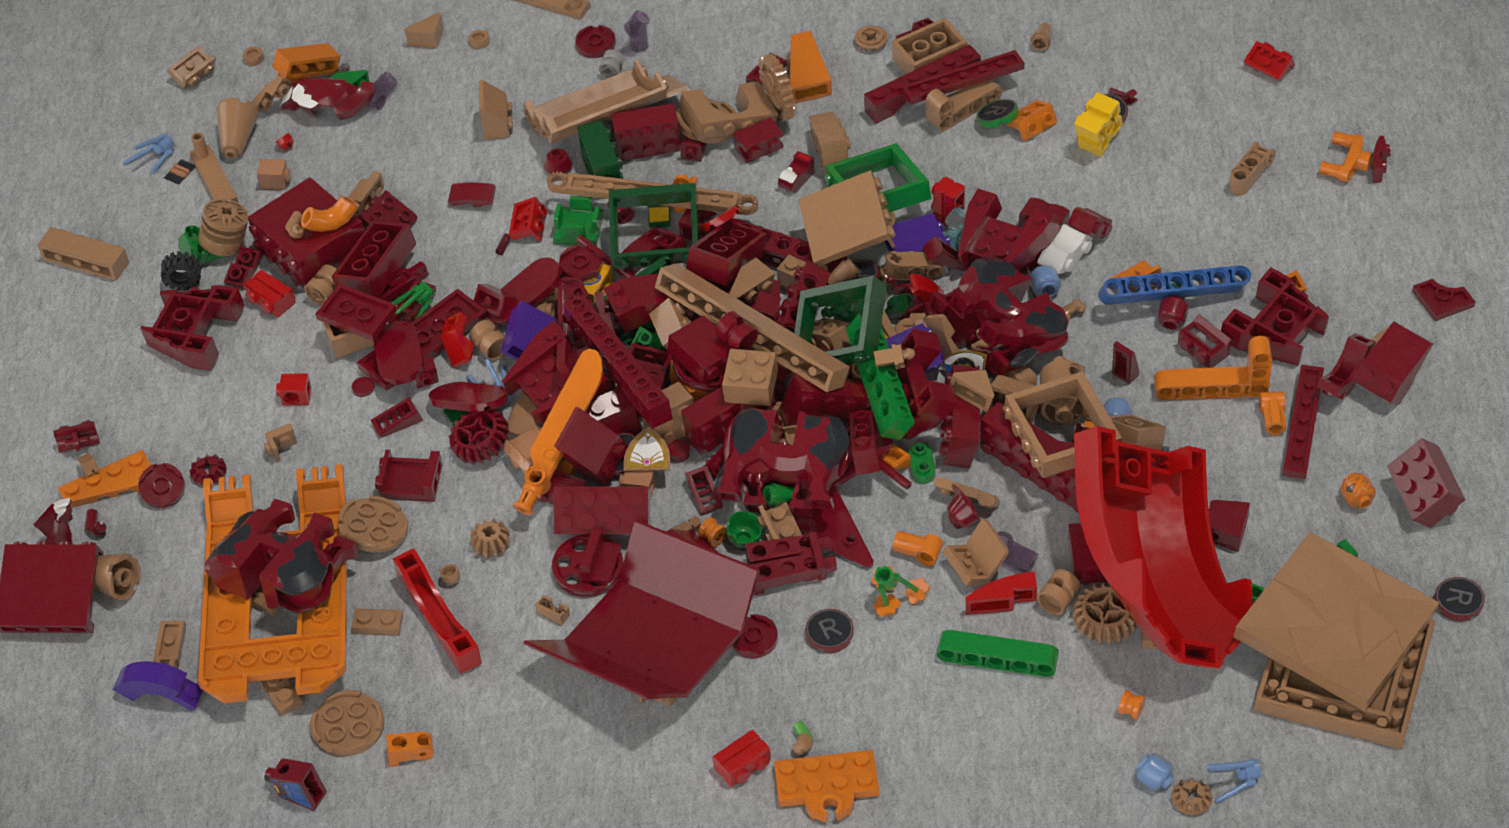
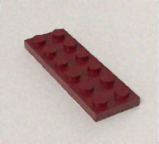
[357,289,487,391]

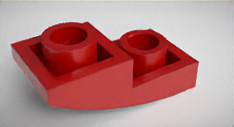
[909,273,945,302]

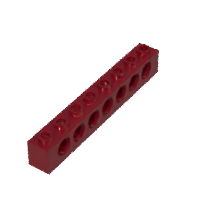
[678,208,848,285]
[563,294,673,429]

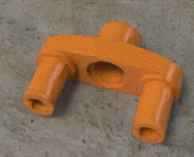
[1319,131,1372,182]

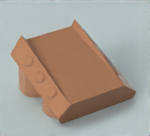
[504,425,542,473]

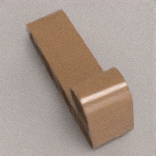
[926,80,1003,131]

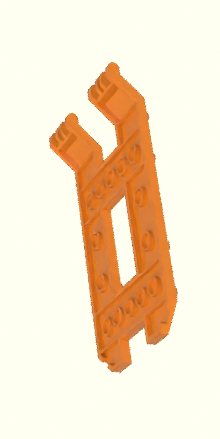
[198,464,347,703]

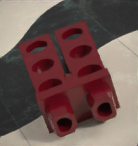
[745,531,837,595]

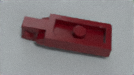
[379,261,429,302]

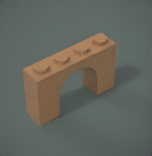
[678,81,778,140]

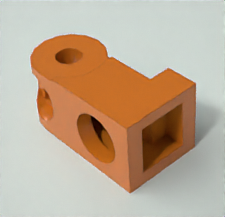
[386,731,434,767]

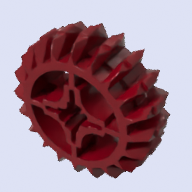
[448,407,511,465]

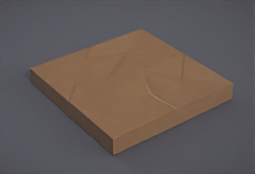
[1234,532,1439,711]
[1254,620,1435,749]

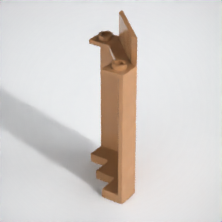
[524,59,688,144]

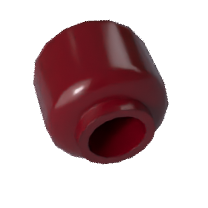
[1157,295,1189,330]

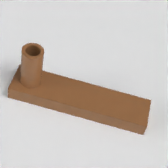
[515,0,591,20]
[189,132,239,203]

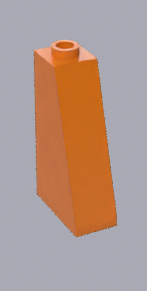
[790,30,832,103]

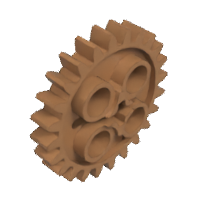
[758,53,796,121]

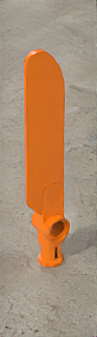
[513,349,603,515]

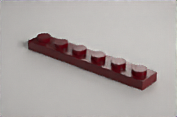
[901,50,1025,105]
[1283,364,1324,480]

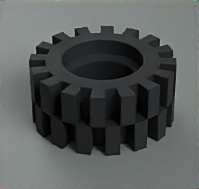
[161,251,201,291]

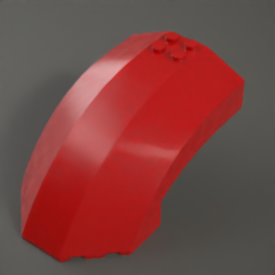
[1074,426,1253,669]

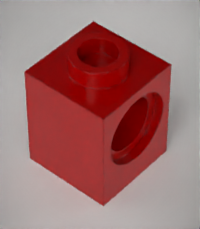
[276,373,312,405]

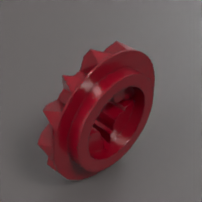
[189,454,227,485]

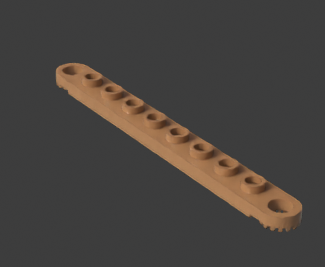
[547,172,759,215]

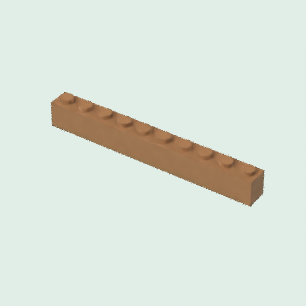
[655,263,849,392]

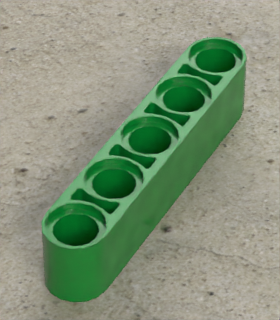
[936,630,1059,677]

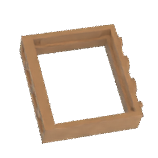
[1003,371,1122,478]

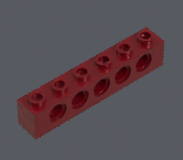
[774,261,831,383]

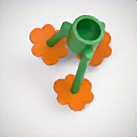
[872,566,930,617]

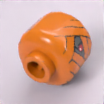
[1340,473,1376,508]

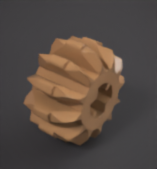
[470,518,510,559]

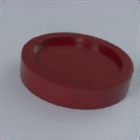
[352,377,375,397]

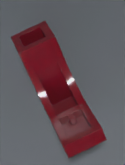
[1317,333,1376,400]

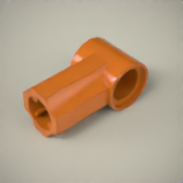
[1259,391,1286,435]
[893,531,944,566]

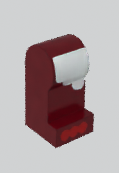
[778,151,815,193]

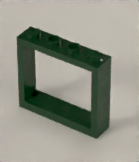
[609,183,700,270]
[794,276,887,365]

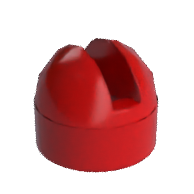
[275,132,294,150]

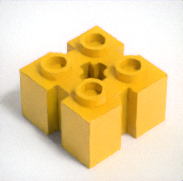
[1074,92,1123,157]

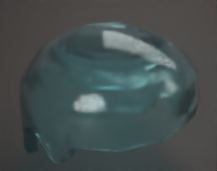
[943,207,966,243]

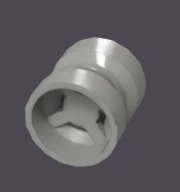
[598,50,624,78]

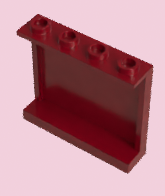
[0,541,104,633]

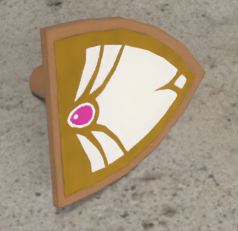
[623,427,670,472]

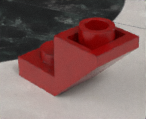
[441,312,475,368]

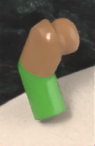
[792,721,814,756]

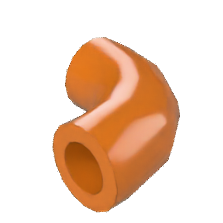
[301,195,360,232]

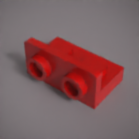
[1243,40,1295,82]
[508,196,547,242]

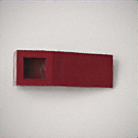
[849,410,880,475]

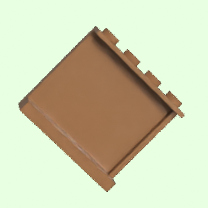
[798,170,896,272]

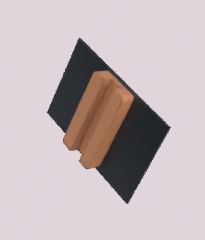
[163,159,196,185]

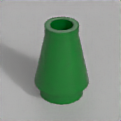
[763,483,795,506]

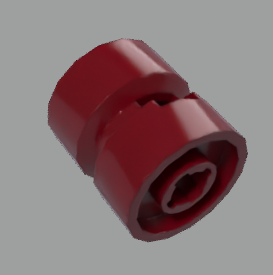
[715,311,758,350]

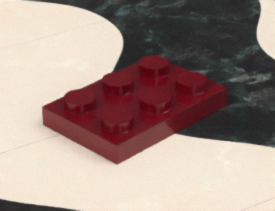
[315,283,397,341]

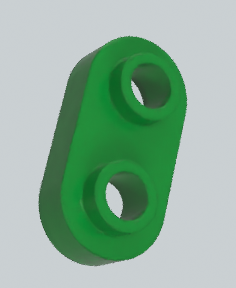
[908,442,935,484]

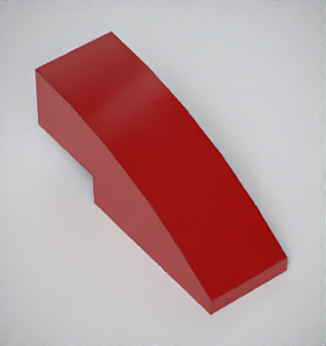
[965,571,1037,615]

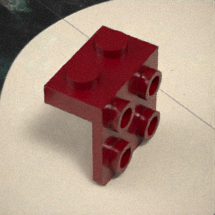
[358,189,418,229]

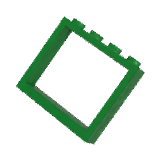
[824,143,931,213]

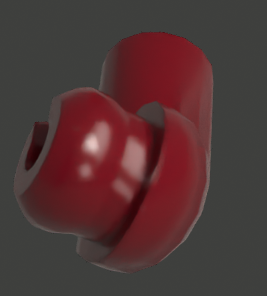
[84,509,107,537]

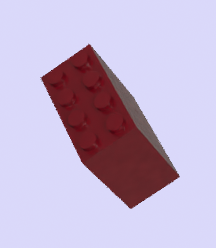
[248,177,364,289]

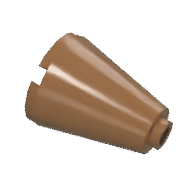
[216,98,259,158]
[94,553,141,601]

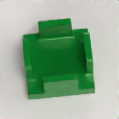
[553,196,604,246]

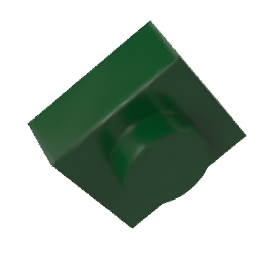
[884,293,912,319]

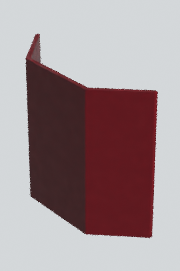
[523,520,760,699]

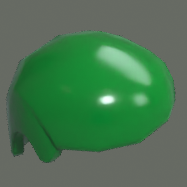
[726,511,762,549]

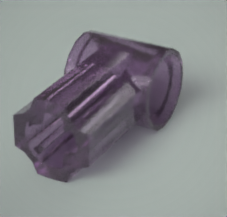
[624,10,650,53]
[366,72,397,110]
[997,531,1038,572]

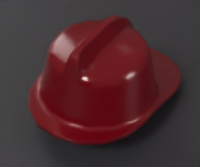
[947,484,981,529]

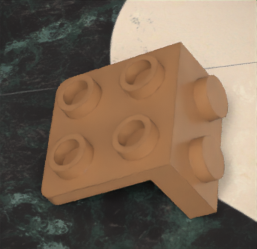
[943,520,1009,586]

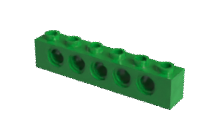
[846,313,915,440]

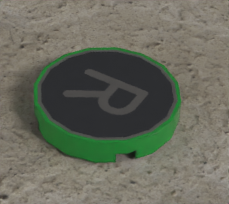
[976,99,1019,128]

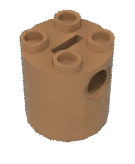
[1040,356,1087,424]

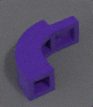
[112,661,203,711]

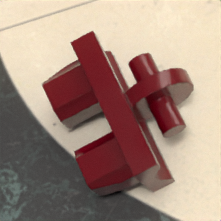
[53,420,100,453]

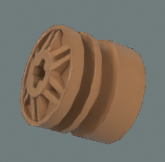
[198,199,249,256]

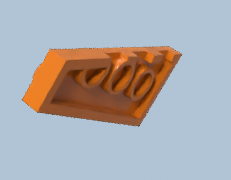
[58,449,151,508]

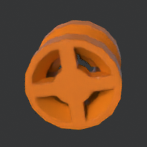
[698,517,727,547]
[1118,690,1146,720]

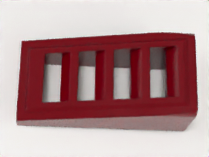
[642,226,687,250]
[923,236,965,271]
[1112,341,1139,384]
[370,397,423,438]
[685,465,723,515]

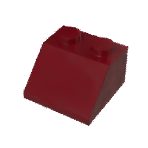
[586,388,642,436]

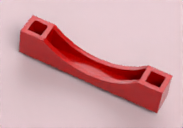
[393,548,482,674]

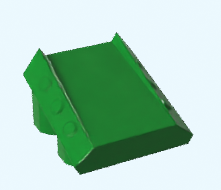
[178,225,225,265]

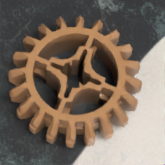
[1073,583,1137,645]

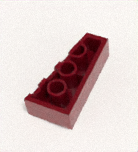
[779,373,875,426]

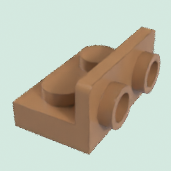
[757,502,802,540]

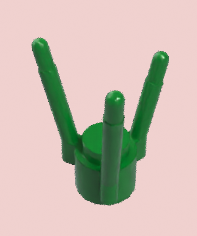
[391,281,434,319]

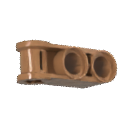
[1229,142,1276,195]
[879,251,944,280]

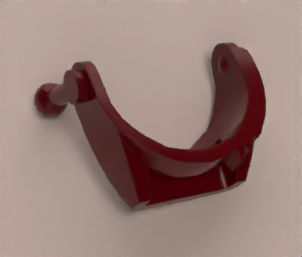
[887,276,925,320]

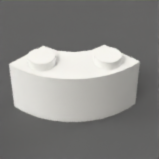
[1037,224,1093,274]

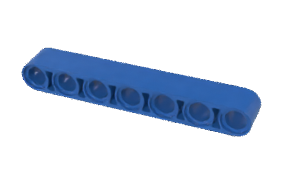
[1098,265,1251,305]

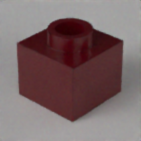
[414,355,439,388]

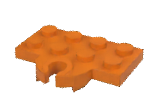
[774,750,880,822]

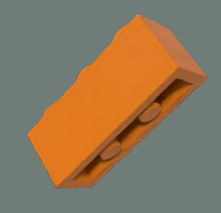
[272,43,341,79]

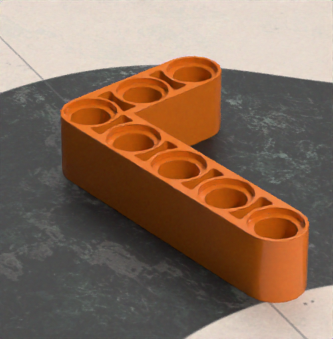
[1153,336,1272,400]

